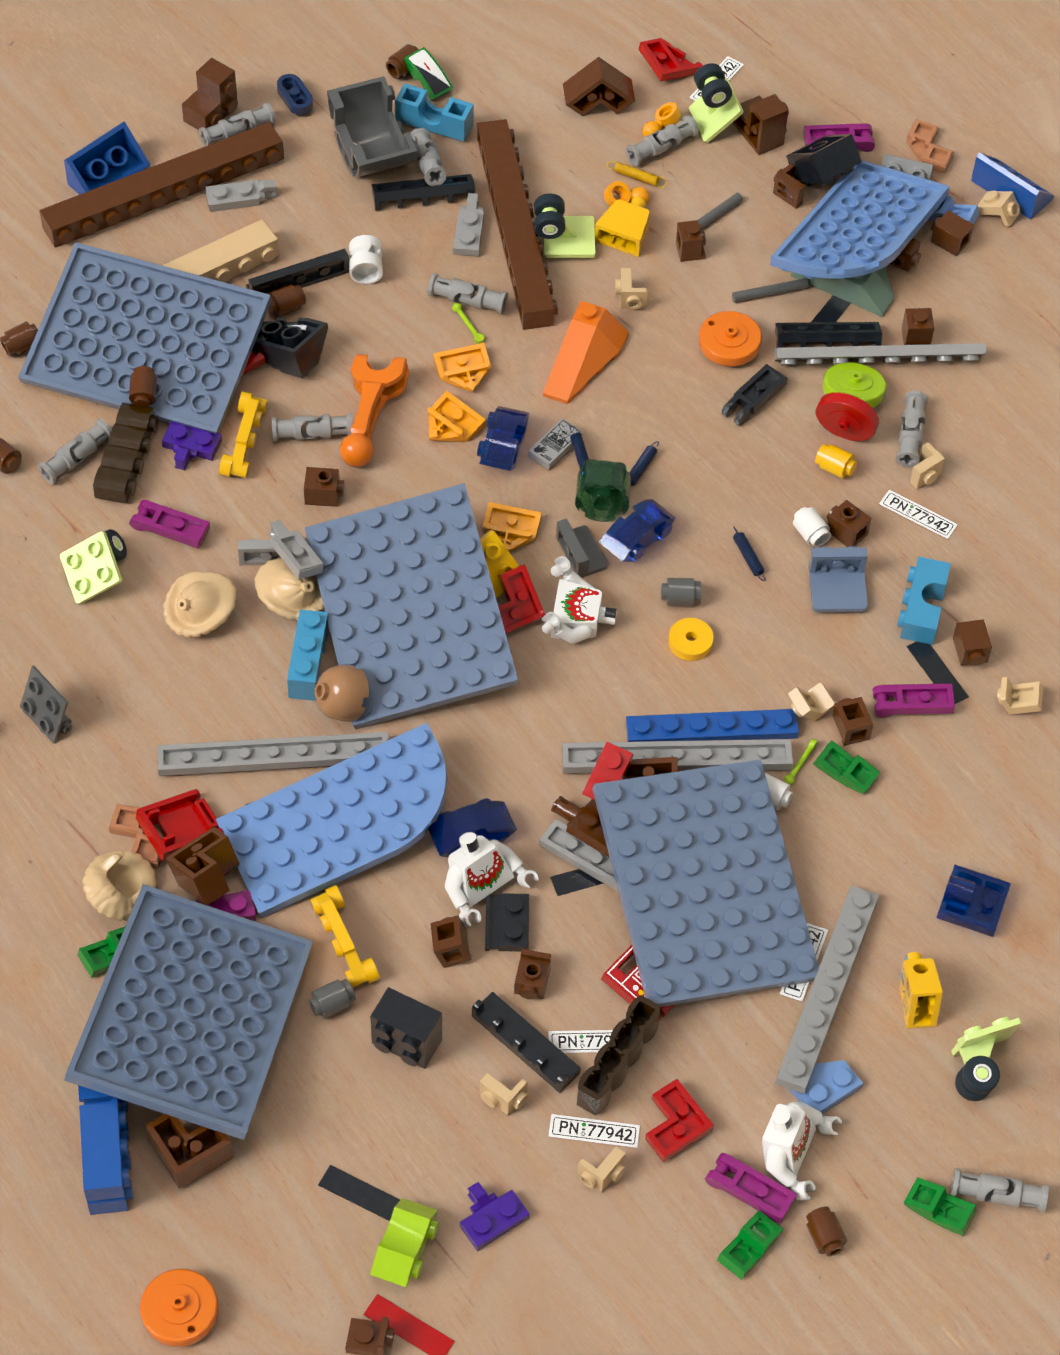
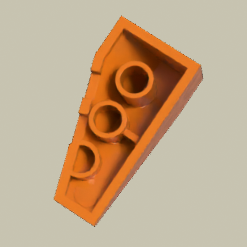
[543,301,629,404]

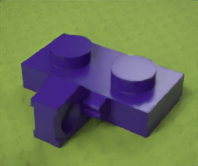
[162,421,222,470]
[460,1182,530,1251]

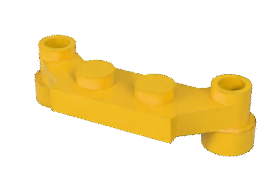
[219,391,268,478]
[310,885,380,988]

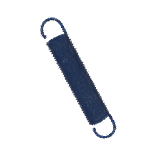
[570,426,596,488]
[624,441,659,491]
[733,526,765,581]

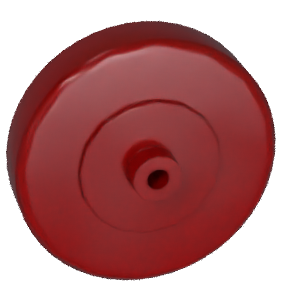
[815,392,879,441]

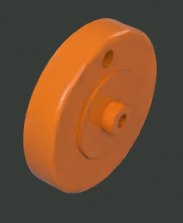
[699,311,762,366]
[140,1269,218,1347]

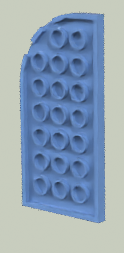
[770,160,950,279]
[216,723,448,918]

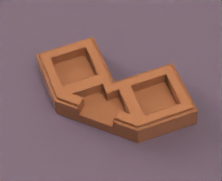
[906,119,954,174]
[109,804,164,869]

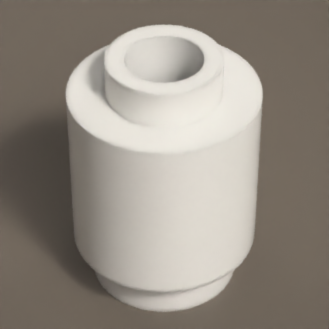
[793,507,831,548]
[765,773,793,811]

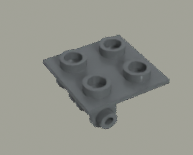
[20,666,73,744]

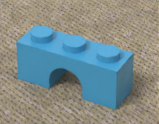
[395,83,474,142]
[897,556,951,645]
[287,609,329,701]

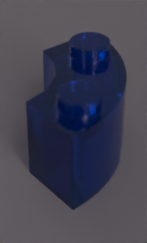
[477,406,530,471]
[599,499,676,562]
[428,798,517,858]

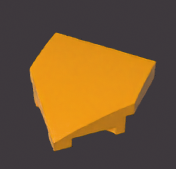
[433,343,491,392]
[428,391,487,442]
[482,502,542,552]

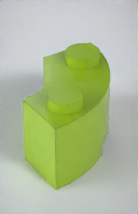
[370,1198,439,1287]

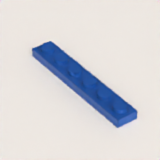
[626,709,799,742]

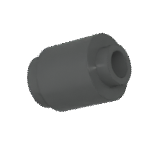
[661,578,701,606]
[309,979,356,1019]

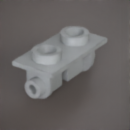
[881,154,933,180]

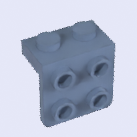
[808,546,868,612]

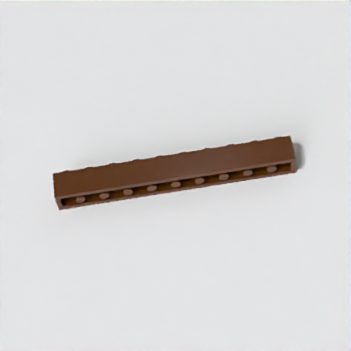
[477,119,558,330]
[39,122,284,248]

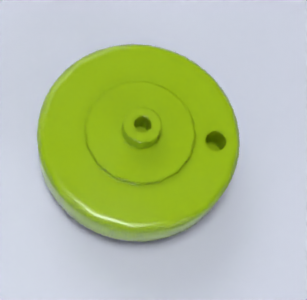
[822,362,887,408]

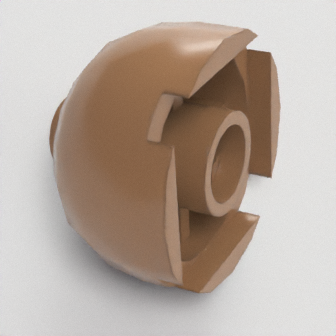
[315,664,369,722]

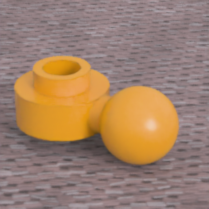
[642,102,681,137]
[604,181,650,206]

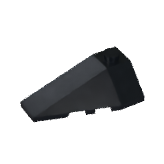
[252,317,328,378]

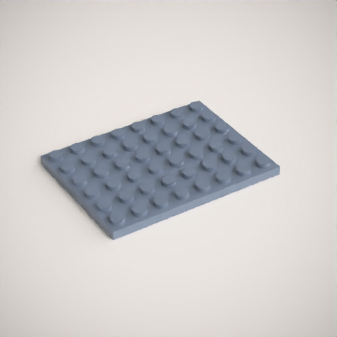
[18,242,272,434]
[305,483,519,729]
[592,759,819,1007]
[64,884,313,1140]

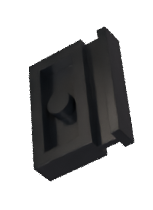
[485,893,529,952]

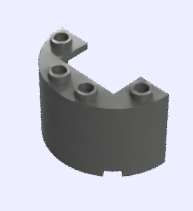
[327,76,420,178]

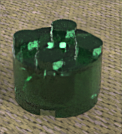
[575,459,631,522]

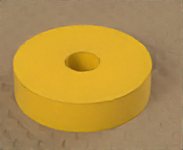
[668,618,713,661]

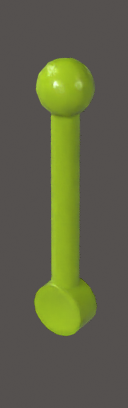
[452,303,484,344]
[783,738,818,785]

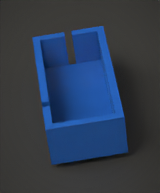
[78,1085,133,1215]

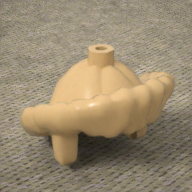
[254,558,324,621]
[163,571,237,638]
[82,851,157,921]

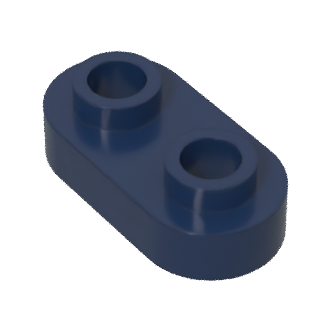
[277,74,313,115]

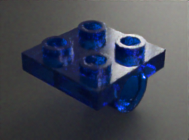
[937,865,1011,937]

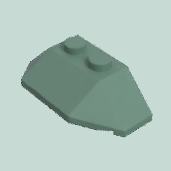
[791,267,894,317]

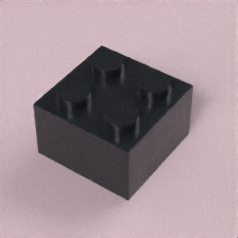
[786,134,862,186]
[370,987,442,1069]

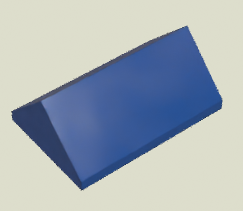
[64,121,150,195]
[971,152,1054,220]

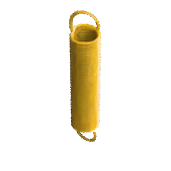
[607,161,667,188]

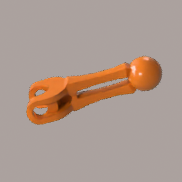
[340,354,409,467]

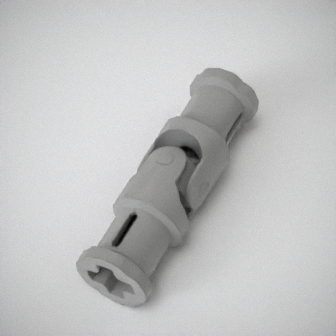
[199,102,276,146]
[625,115,699,166]
[410,128,446,186]
[427,273,508,314]
[896,390,928,468]
[272,413,353,441]
[38,419,112,484]
[950,1168,1049,1212]

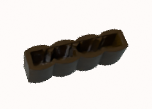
[93,402,158,503]
[577,995,660,1116]

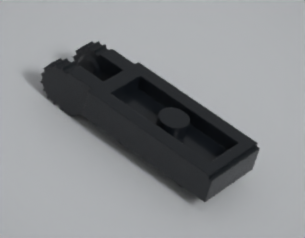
[721,364,787,426]

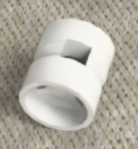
[349,235,383,284]

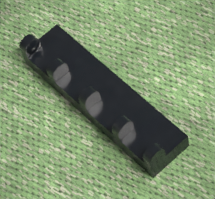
[371,174,475,211]
[246,248,349,294]
[775,322,882,348]
[472,992,581,1093]

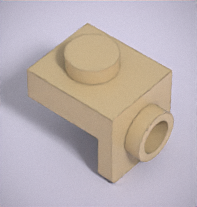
[978,191,1020,226]
[615,268,648,309]
[910,442,945,489]
[997,677,1043,715]
[788,683,836,721]
[479,1073,528,1116]
[577,1146,626,1193]

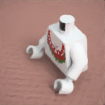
[542,556,617,644]
[445,832,539,927]
[762,1102,842,1200]

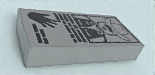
[528,419,583,470]

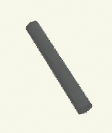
[698,193,743,230]
[732,278,809,303]

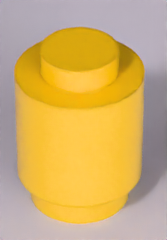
[815,444,857,479]

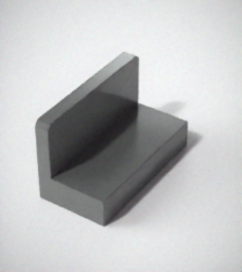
[556,518,607,578]

